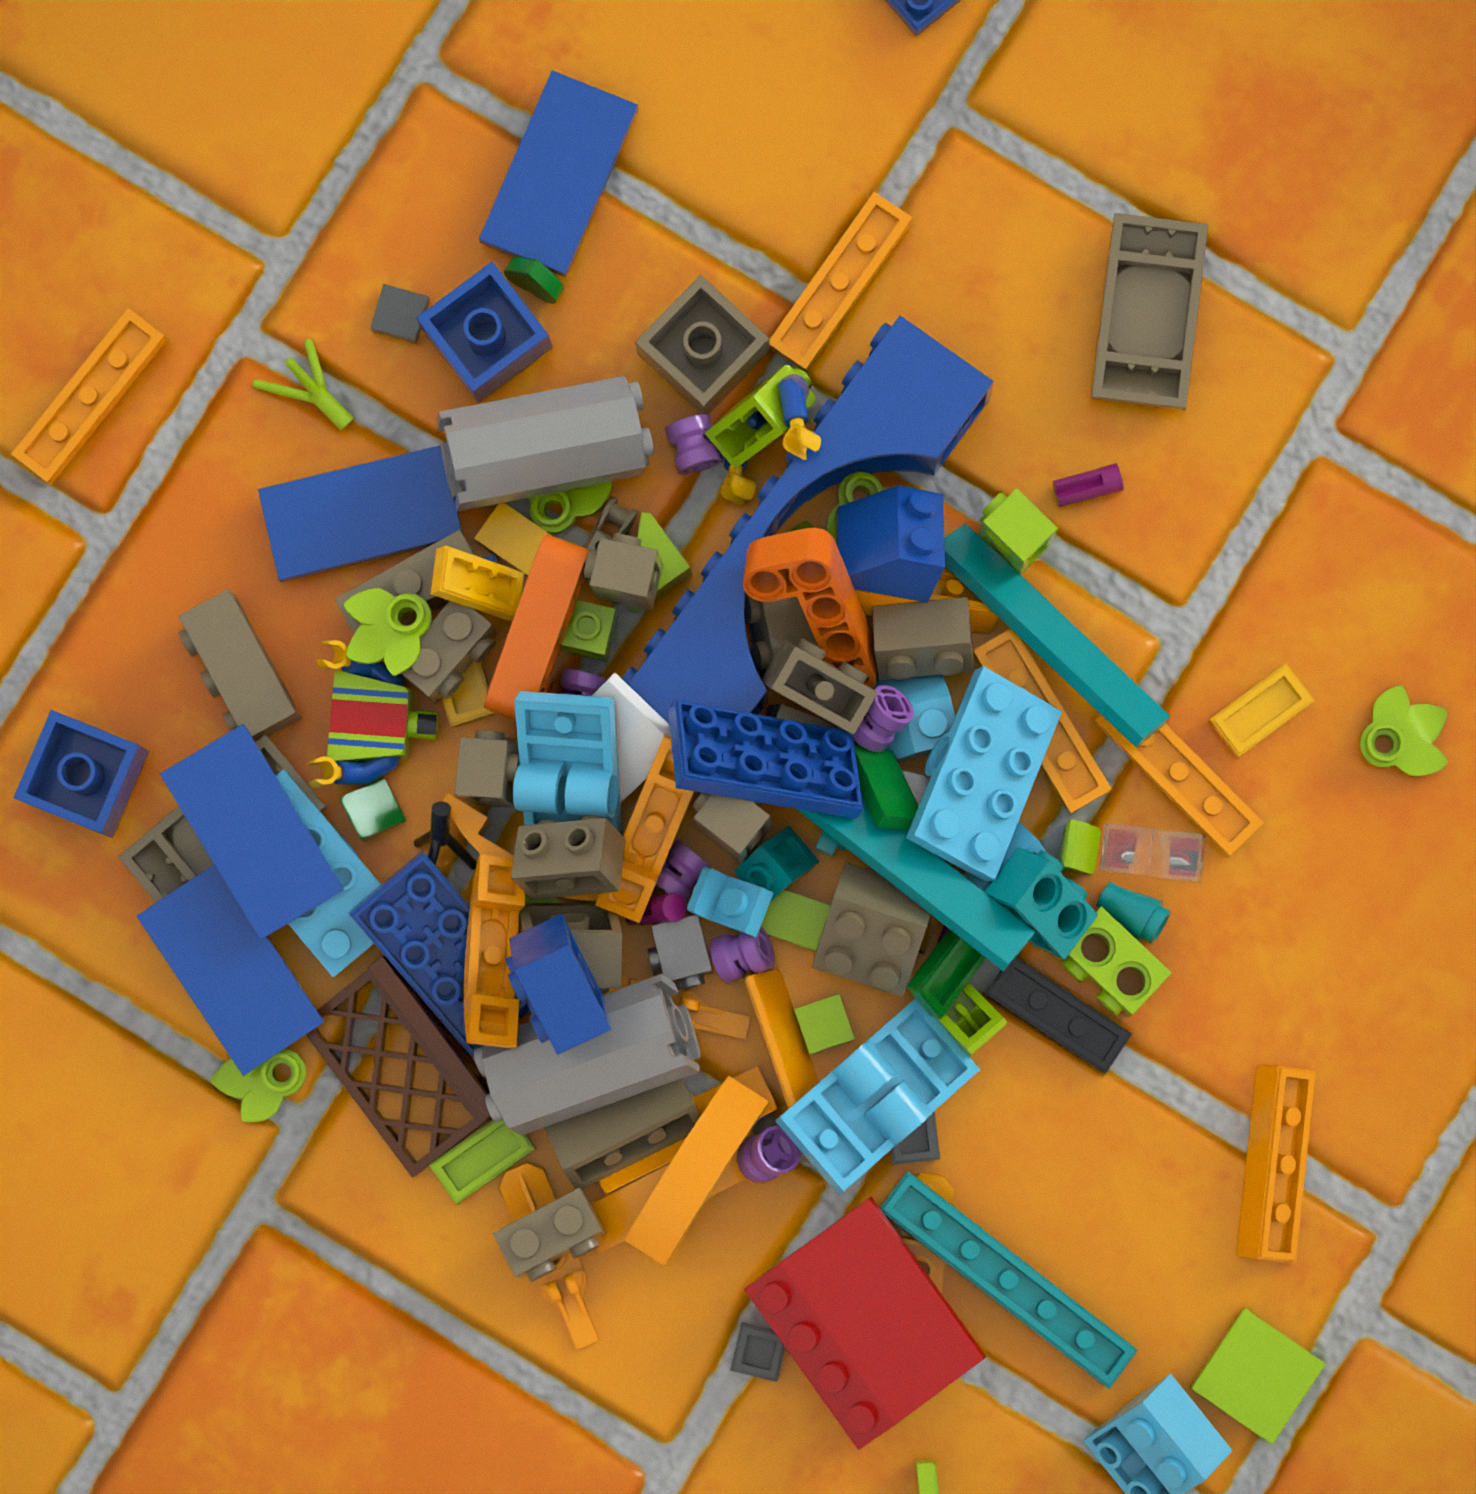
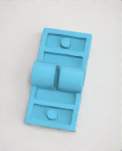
[906,666,1062,883]
[513,691,623,836]
[276,769,381,977]
[775,998,981,1195]

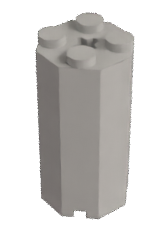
[437,376,654,512]
[474,974,700,1136]

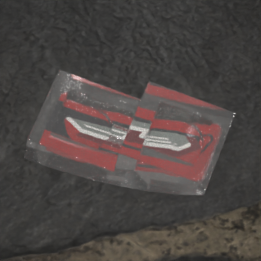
[1100,823,1206,883]

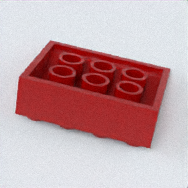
[744,1197,986,1450]

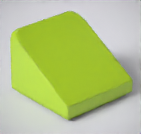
[1059,819,1101,875]

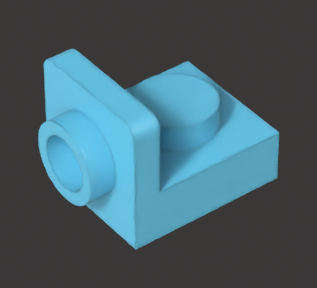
[687,866,774,938]

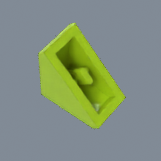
[626,512,692,613]
[936,982,1008,1056]

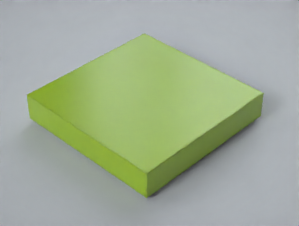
[1190,1307,1326,1445]

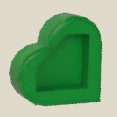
[503,257,564,304]

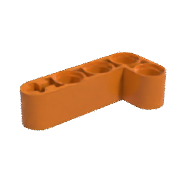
[743,528,877,689]
[484,534,589,720]

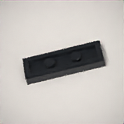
[985,957,1132,1074]

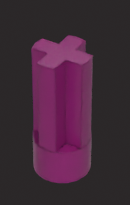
[1052,463,1124,507]
[625,893,686,926]

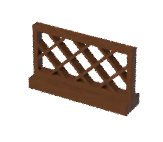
[306,956,491,1178]

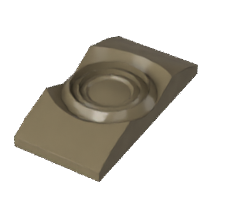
[1091,213,1208,410]
[118,734,327,902]

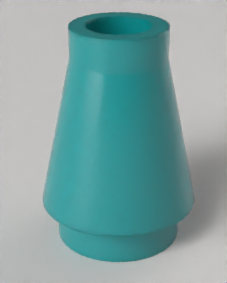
[1096,882,1171,944]

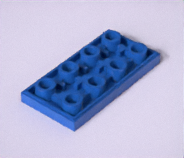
[479,70,638,277]
[258,445,463,582]
[668,699,863,819]
[160,724,344,940]
[349,850,530,1058]
[137,865,325,1076]

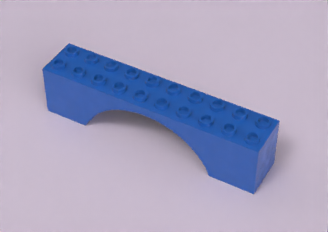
[622,315,994,724]

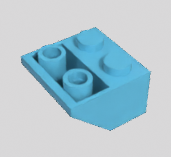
[1083,1373,1233,1494]

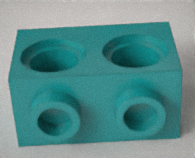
[985,847,1098,960]

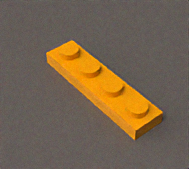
[770,192,913,372]
[11,308,168,485]
[973,628,1112,815]
[1094,714,1264,857]

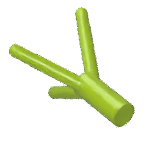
[252,338,355,431]

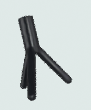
[414,801,477,870]

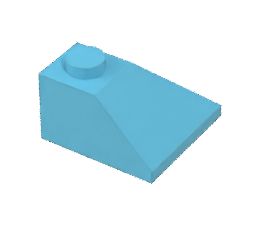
[874,670,956,763]

